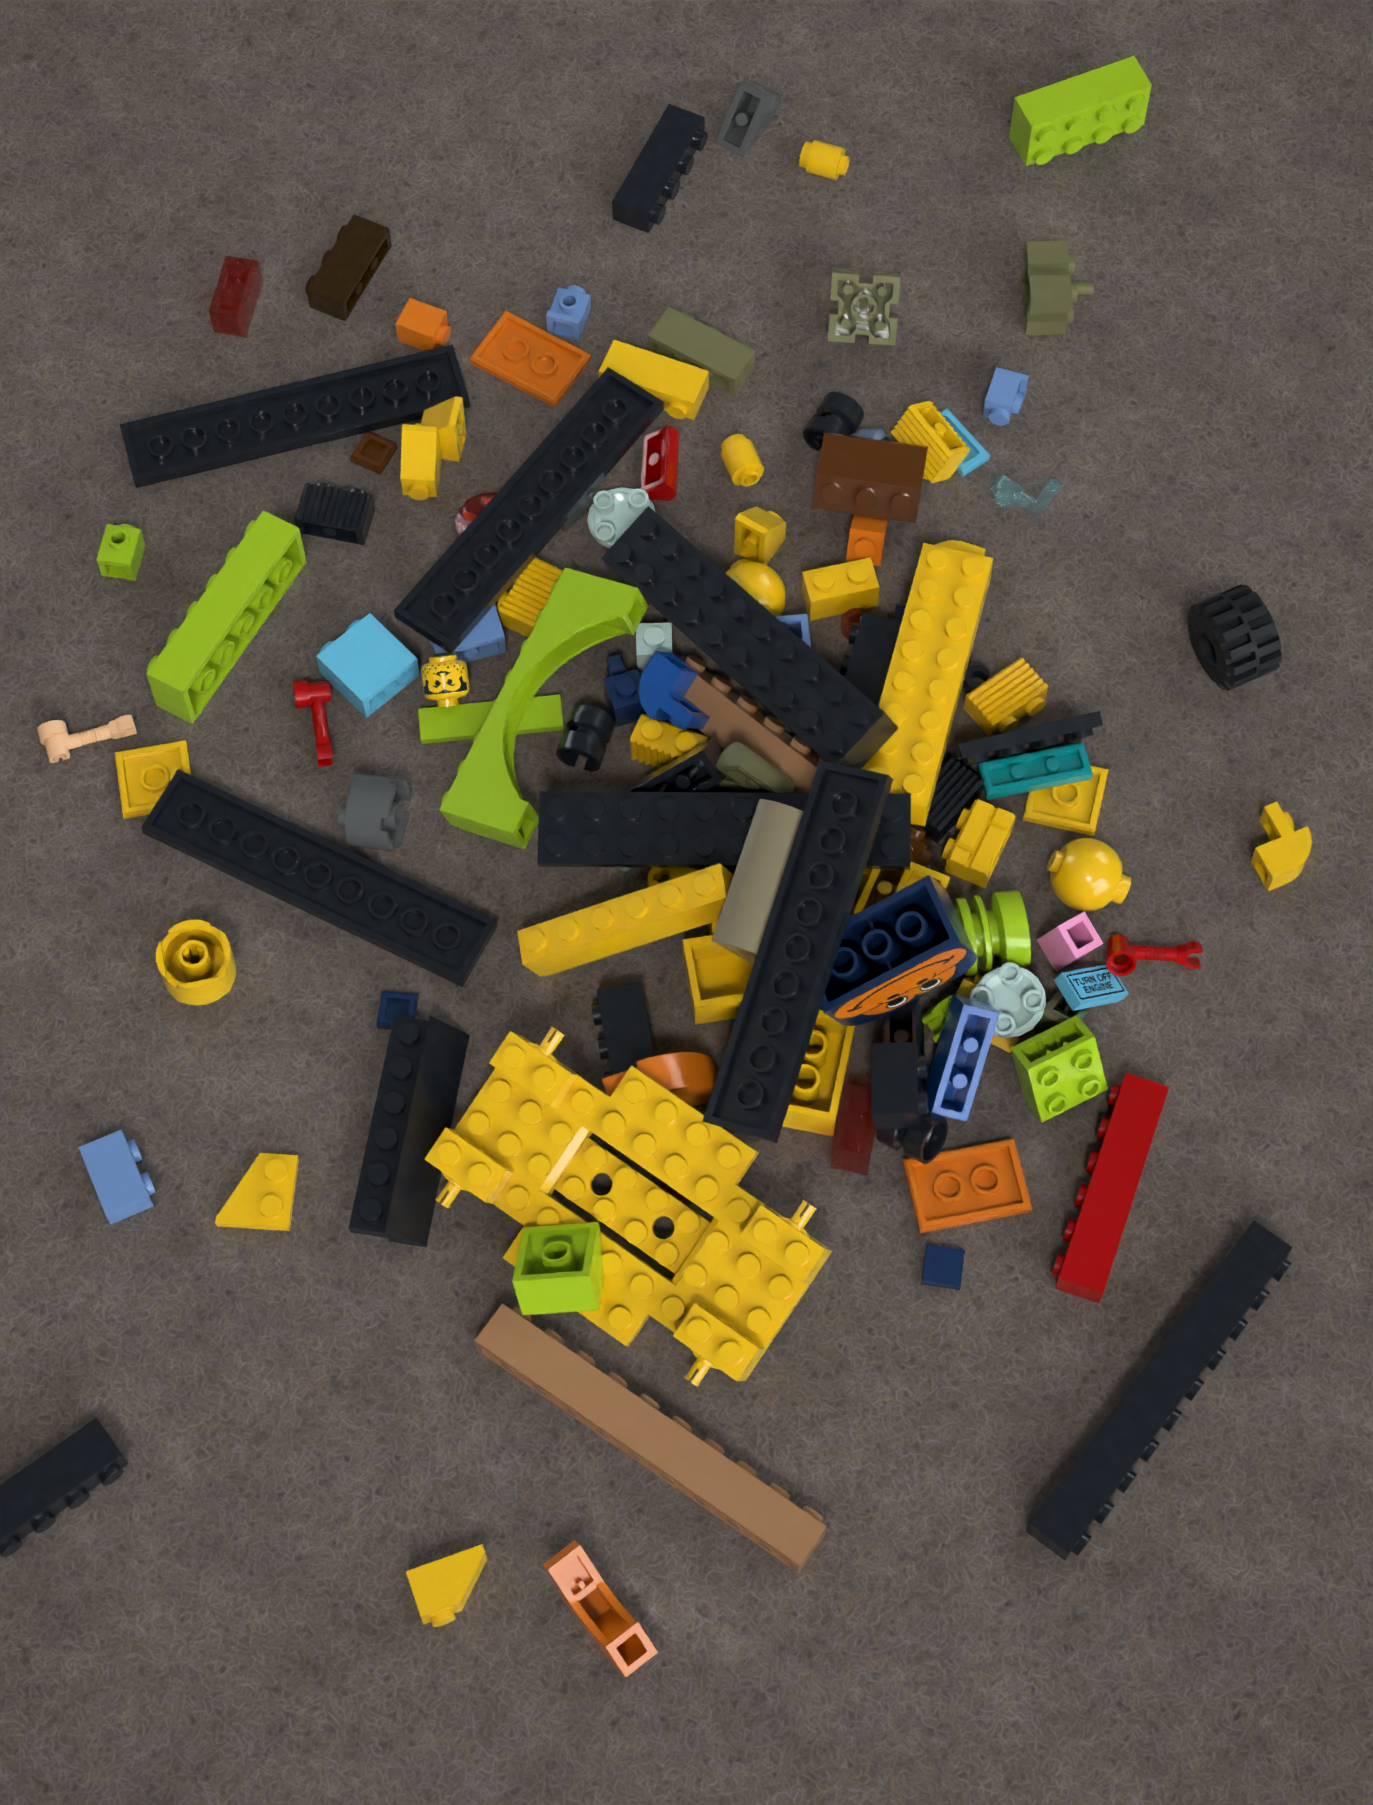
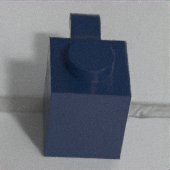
[603,654,647,727]

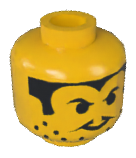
[421,654,470,707]

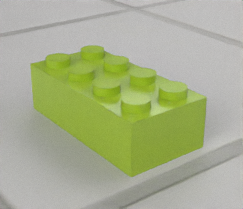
[1009,56,1152,166]

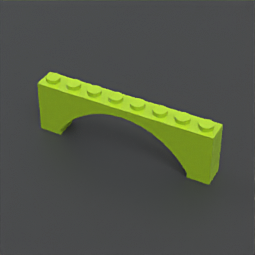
[439,568,648,850]

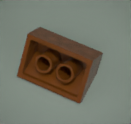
[812,432,928,523]

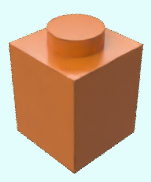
[395,298,451,351]
[846,514,888,566]

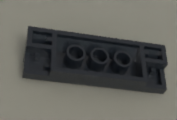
[349,1016,470,1247]

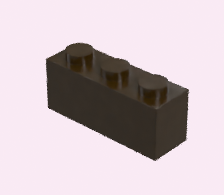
[305,214,392,321]

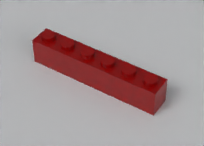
[1051,1073,1169,1303]

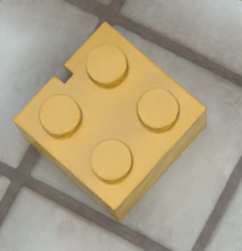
[682,935,753,1025]

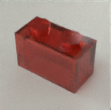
[209,256,263,338]
[830,1084,877,1175]

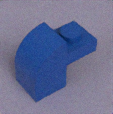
[639,651,710,730]

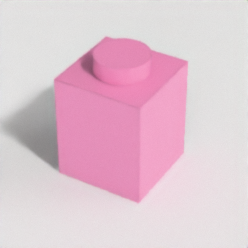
[1037,911,1104,972]

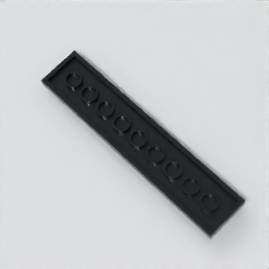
[120,345,470,488]
[394,367,664,654]
[703,761,893,1143]
[141,769,498,987]
[537,791,911,870]

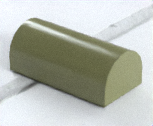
[716,742,794,793]

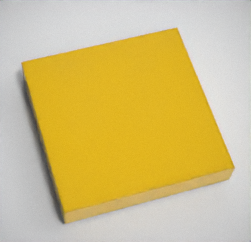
[115,740,191,819]
[1023,765,1109,836]

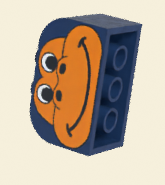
[821,875,977,1026]

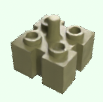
[1021,240,1094,335]
[828,267,901,346]

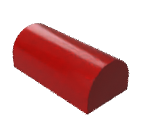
[641,425,680,501]

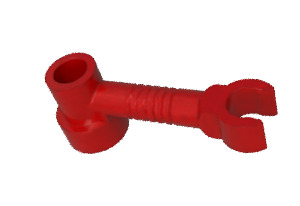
[293,679,333,767]
[1105,934,1203,976]

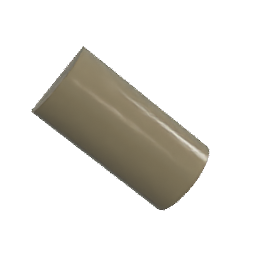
[712,799,803,965]

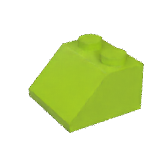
[512,1222,603,1315]

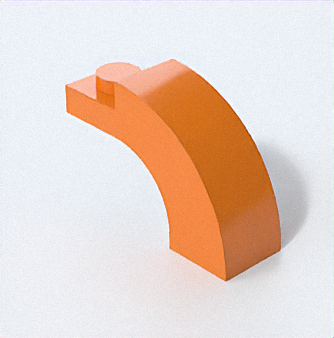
[602,1052,719,1107]
[543,1540,658,1678]

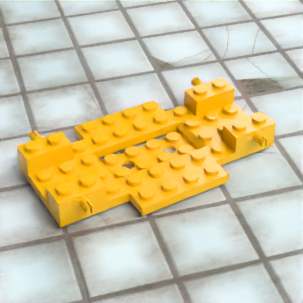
[425,1026,832,1386]

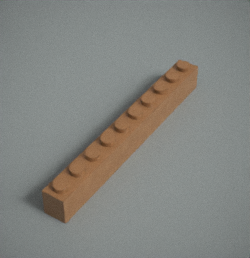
[474,1303,827,1573]

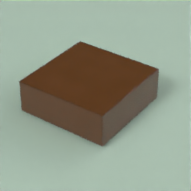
[350,431,397,475]

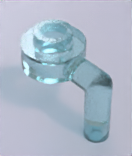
[990,475,1063,516]

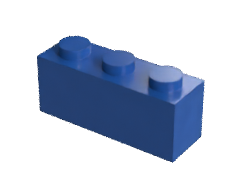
[924,994,1000,1122]

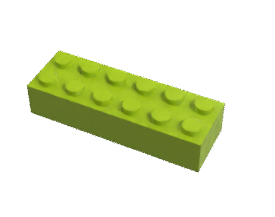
[146,510,307,724]

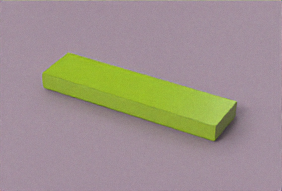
[418,694,564,744]

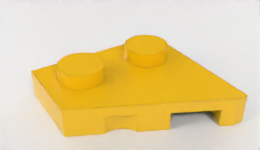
[215,1153,299,1231]

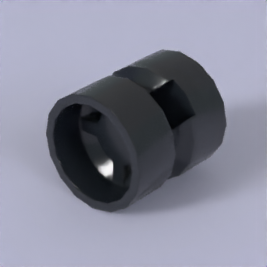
[803,392,864,451]
[556,705,616,772]
[876,1111,948,1164]

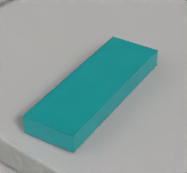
[977,742,1093,800]

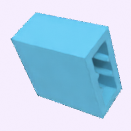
[316,613,420,718]

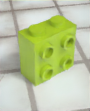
[1010,1015,1108,1123]

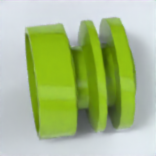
[953,889,1031,976]

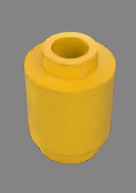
[799,140,850,181]
[721,434,764,487]

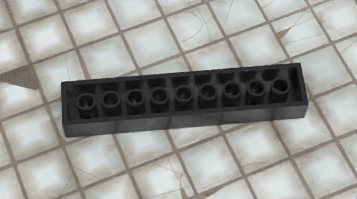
[601,506,899,769]

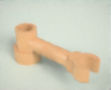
[37,715,137,763]

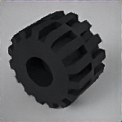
[1187,584,1282,691]

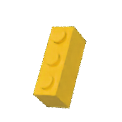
[598,340,709,420]

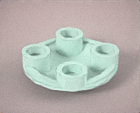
[587,487,655,549]
[970,963,1046,1038]

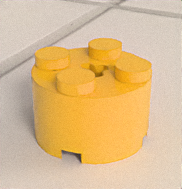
[156,920,237,1006]

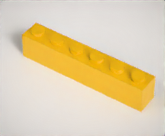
[517,863,734,977]

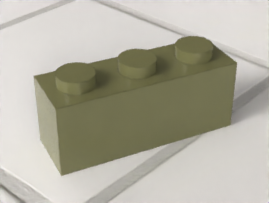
[647,307,756,397]

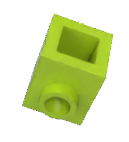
[96,524,146,581]

